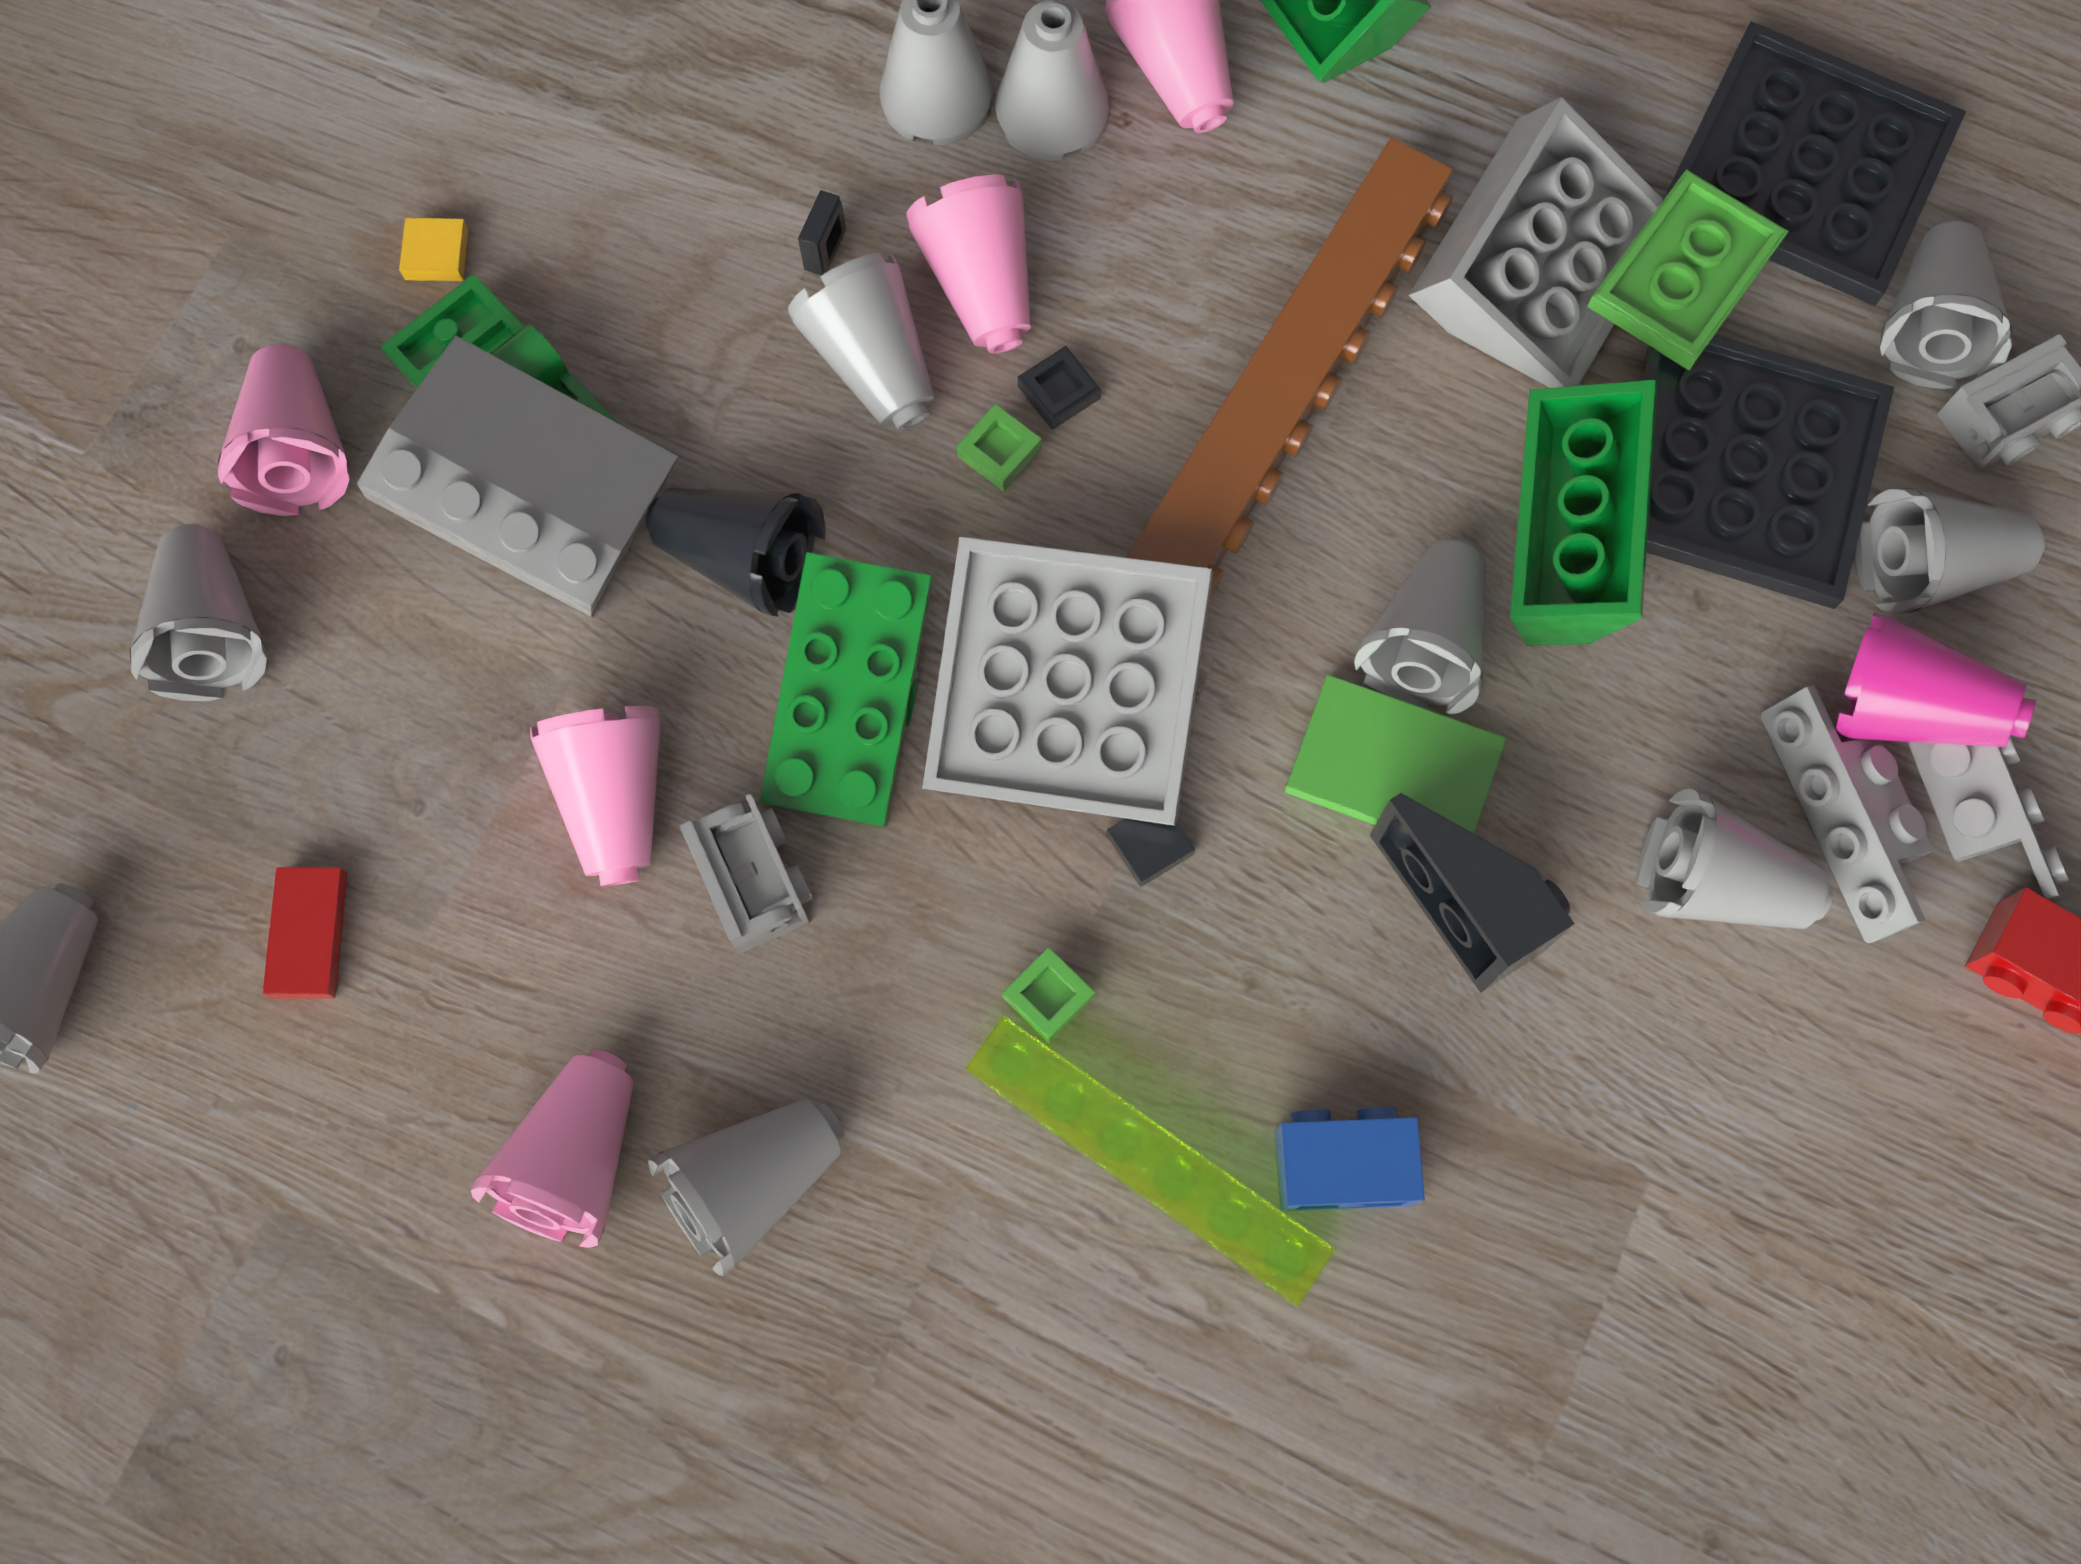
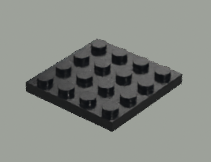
[1662,21,1966,306]
[1639,335,1894,609]

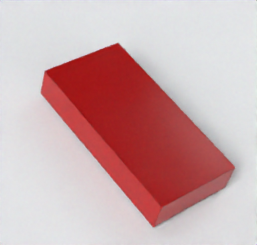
[262,867,347,999]

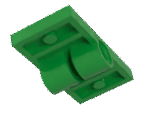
[380,274,619,424]
[759,552,934,827]

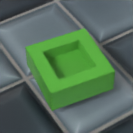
[956,404,1042,492]
[1002,947,1095,1043]

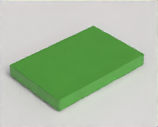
[1587,169,1788,370]
[1284,674,1506,834]

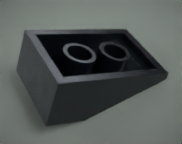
[1370,793,1575,993]

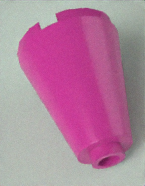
[1836,613,2037,747]

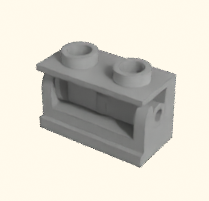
[1936,334,2081,471]
[679,794,813,955]

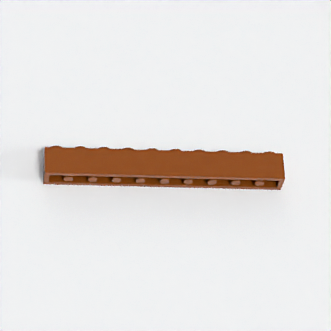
[1126,138,1453,598]

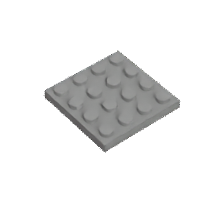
[922,537,1213,826]

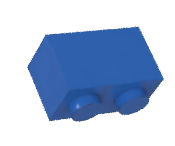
[1274,1107,1425,1212]

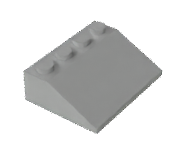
[1408,97,1663,388]
[357,336,678,617]

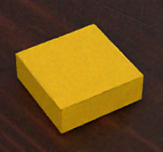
[399,218,469,281]

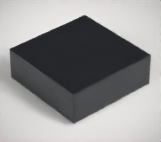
[798,190,846,276]
[1018,346,1101,430]
[1106,818,1195,887]

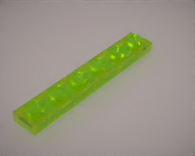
[965,1015,1336,1308]

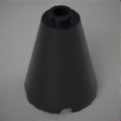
[646,488,826,617]

